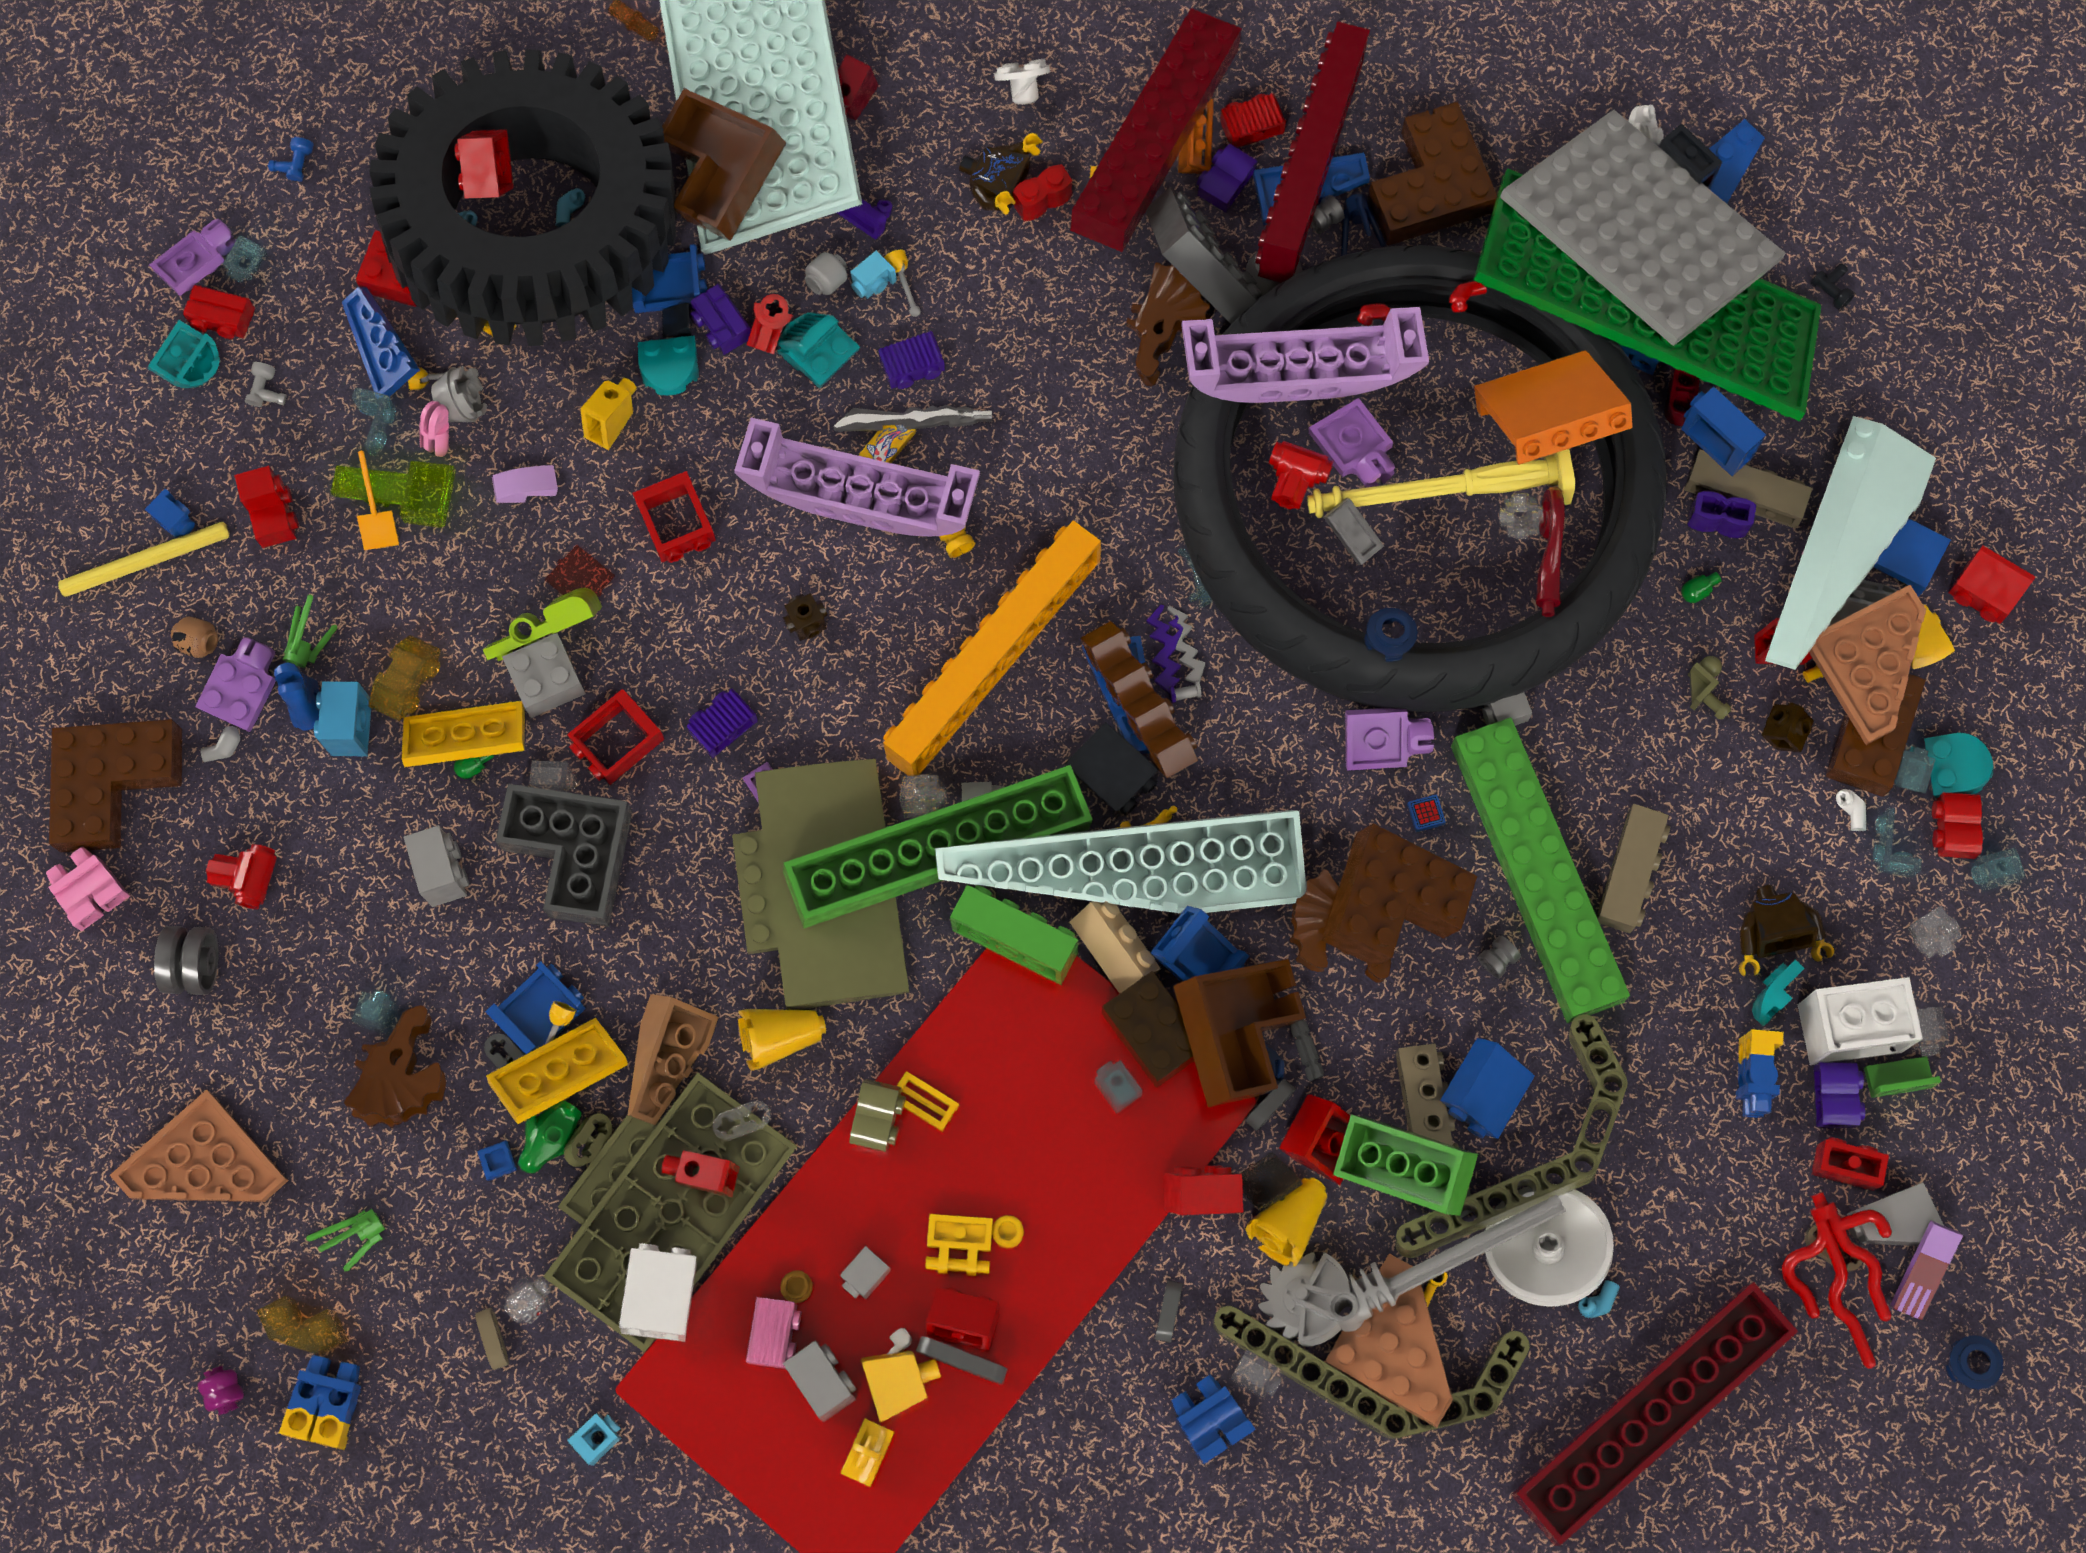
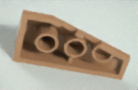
[628,994,719,1125]

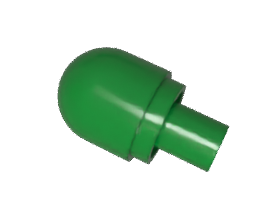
[1681,572,1722,603]
[454,755,495,779]

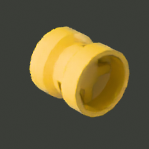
[939,526,975,558]

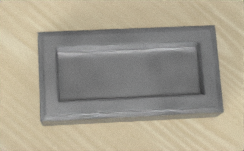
[1323,498,1384,565]

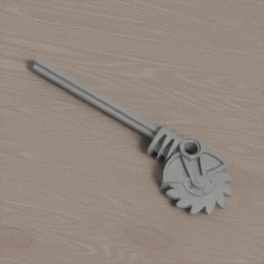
[1258,1194,1566,1347]

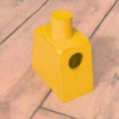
[580,378,637,450]
[861,1351,941,1422]

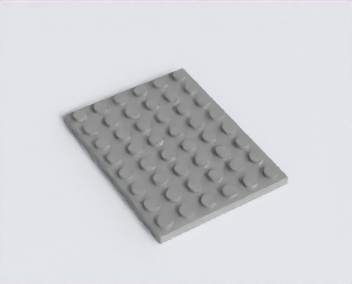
[1500,109,1786,346]

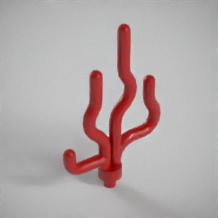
[1781,1192,1892,1369]

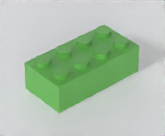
[950,885,1078,985]
[1333,1114,1478,1216]

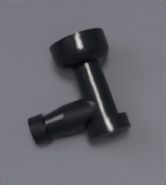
[1811,263,1855,311]

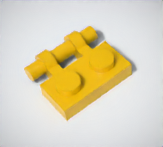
[926,1214,993,1276]

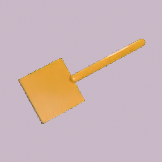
[357,450,399,550]

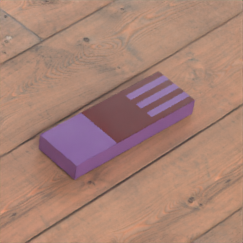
[1890,1221,1963,1320]

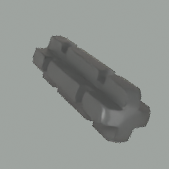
[1290,1020,1324,1081]

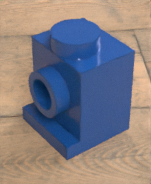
[145,489,195,538]

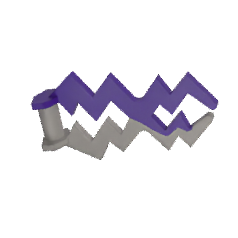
[1146,605,1205,704]

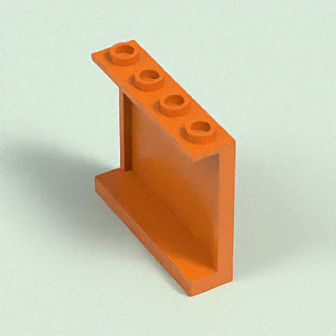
[1474,350,1633,465]

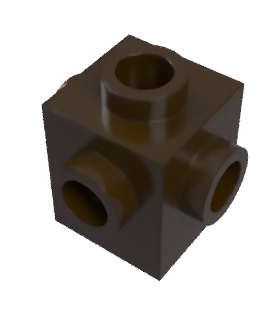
[783,593,828,641]
[1761,703,1814,752]

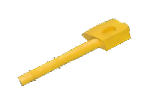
[1803,605,1955,683]

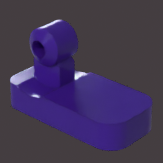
[837,199,892,239]

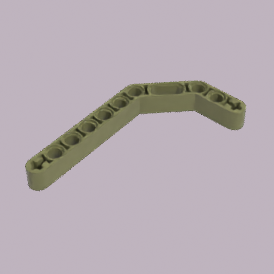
[1395,1014,1628,1258]
[1213,1306,1530,1439]

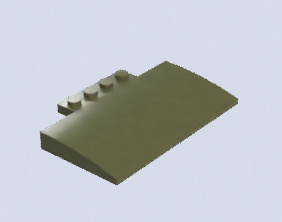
[732,759,910,1010]
[543,1072,797,1353]

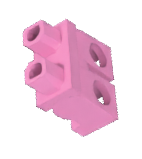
[46,847,130,931]

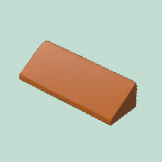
[1178,98,1214,174]

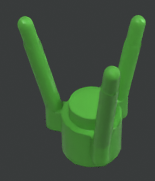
[283,594,337,668]
[306,1209,385,1271]

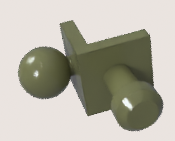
[1688,656,1731,720]

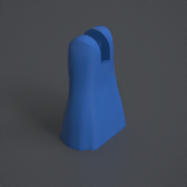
[274,662,320,731]

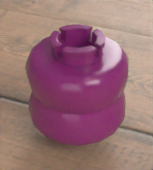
[197,1366,244,1416]

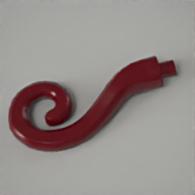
[1536,486,1565,617]

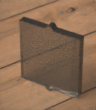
[1240,1152,1303,1212]

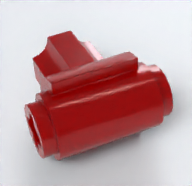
[746,294,793,355]
[1269,440,1334,510]
[206,844,277,909]

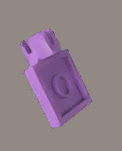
[149,219,238,296]
[1309,398,1395,488]
[195,637,276,732]
[1345,708,1435,770]

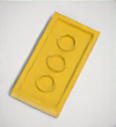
[401,701,525,767]
[486,1018,628,1124]

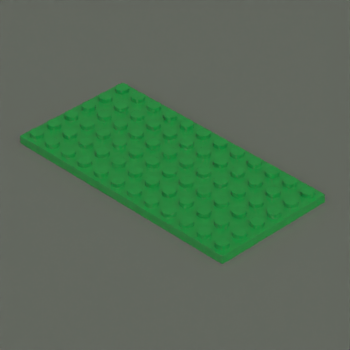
[1474,168,1821,421]

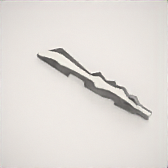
[834,405,992,432]

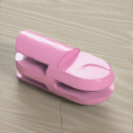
[420,401,449,457]

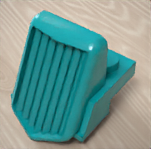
[778,312,860,389]

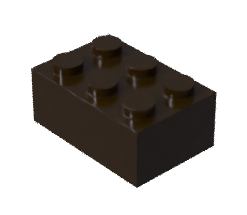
[1102,971,1195,1088]

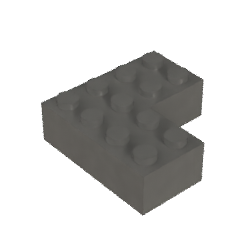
[1146,187,1262,324]
[496,784,633,927]

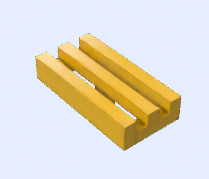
[897,1071,959,1132]

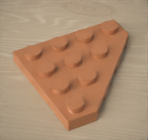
[1809,585,1926,745]
[110,1089,289,1202]
[1325,1254,1453,1428]

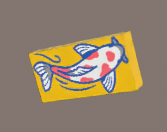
[858,425,916,463]

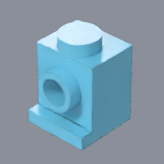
[851,251,897,298]
[567,1413,621,1466]

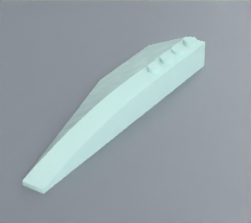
[935,810,1306,914]

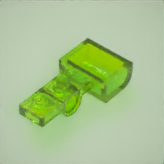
[331,461,456,528]

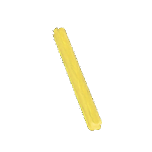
[58,522,229,597]

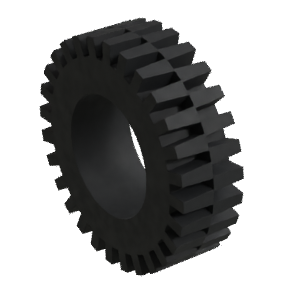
[369,49,677,346]

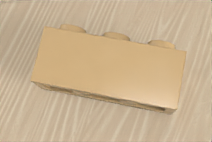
[1069,901,1161,993]

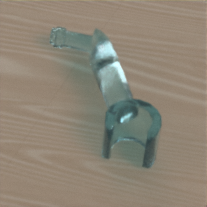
[1178,548,1213,609]

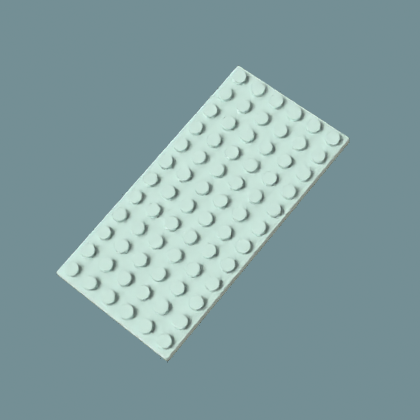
[660,0,862,255]

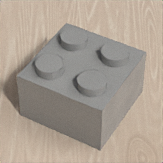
[502,633,586,718]
[404,825,469,907]
[783,1341,856,1422]

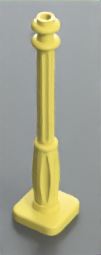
[1307,449,1575,518]

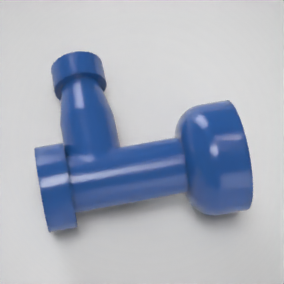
[268,137,314,182]

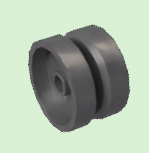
[154,926,219,995]

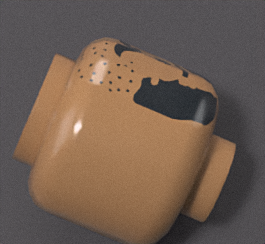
[171,616,218,658]

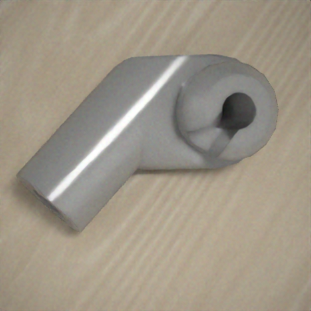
[201,726,241,762]

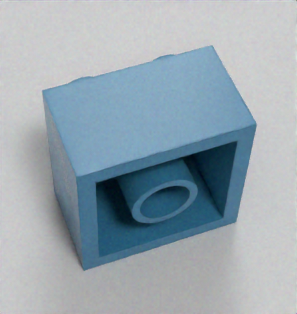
[314,682,372,756]

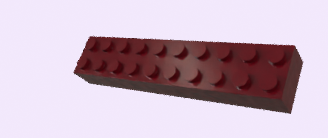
[1070,8,1242,252]
[1255,21,1370,283]
[1511,1282,1798,1546]

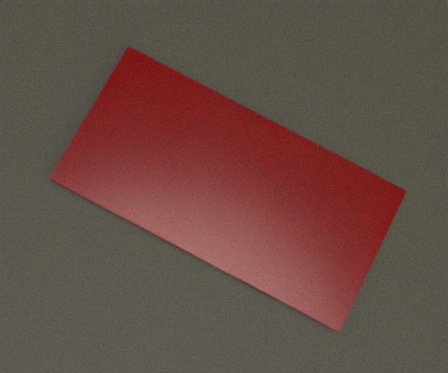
[616,948,1256,1553]

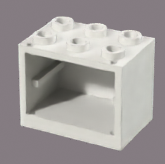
[1798,977,1923,1065]
[619,1243,696,1342]

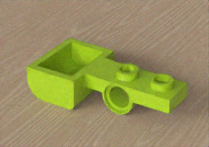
[483,588,602,661]

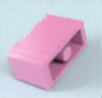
[746,1297,801,1369]

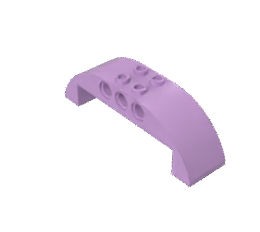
[1181,307,1429,403]
[734,418,980,537]

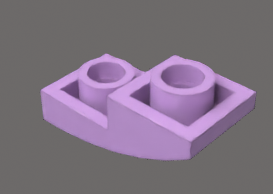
[492,465,558,503]

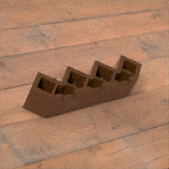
[1080,621,1198,778]

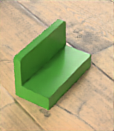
[1864,1056,1941,1098]

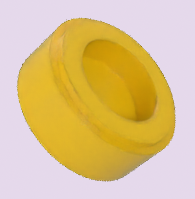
[992,1215,1024,1248]

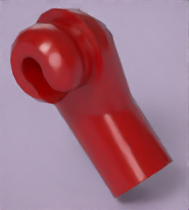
[1449,281,1487,313]
[1357,303,1392,326]

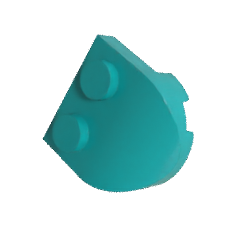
[147,320,220,388]
[638,336,699,396]
[1924,733,1994,798]
[1752,960,1805,1026]

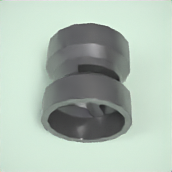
[1311,195,1344,234]
[1477,935,1521,979]

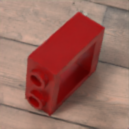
[632,471,716,563]
[567,688,665,785]

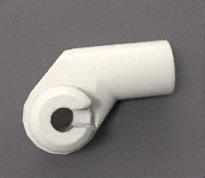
[1836,789,1866,831]

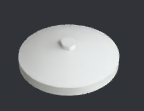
[1485,1184,1613,1306]

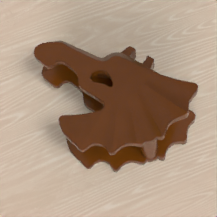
[1126,262,1211,386]
[1289,869,1391,983]
[344,1005,446,1128]

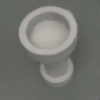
[245,362,287,407]

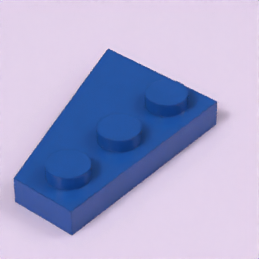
[1709,119,1765,203]

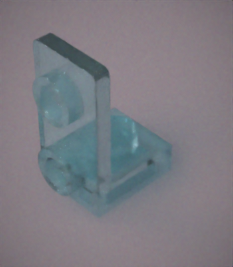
[351,387,396,458]
[1873,807,1922,878]

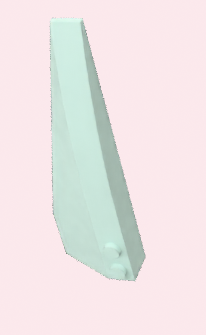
[1765,416,1936,670]

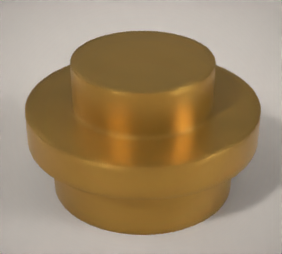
[781,1270,813,1303]

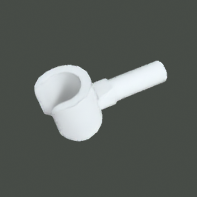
[887,1328,912,1354]

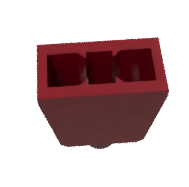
[838,54,879,121]

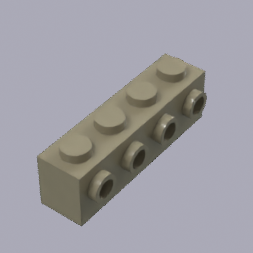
[1395,1043,1459,1148]

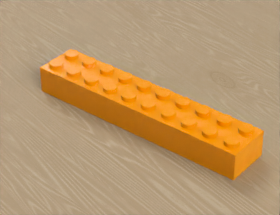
[883,520,1101,781]

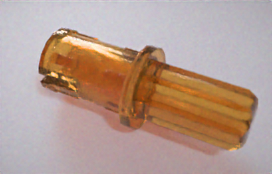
[608,0,659,41]

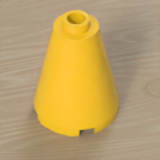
[738,1009,826,1071]
[1245,1178,1327,1266]

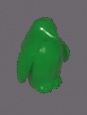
[518,1100,582,1174]

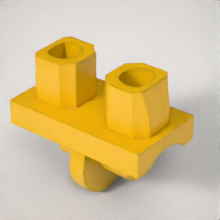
[841,1419,895,1487]

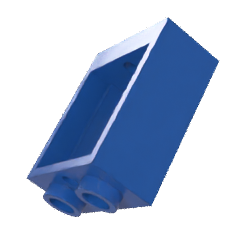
[1681,387,1766,476]

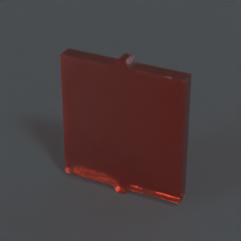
[544,545,615,597]

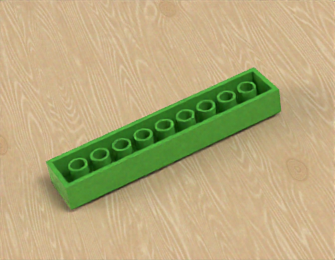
[1451,717,1630,1023]
[783,765,1093,928]

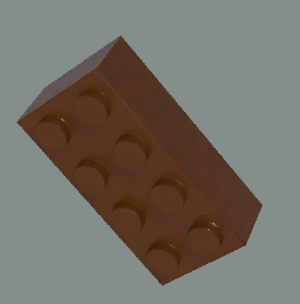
[1825,674,1926,797]

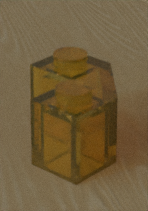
[368,635,441,721]
[256,1295,349,1356]

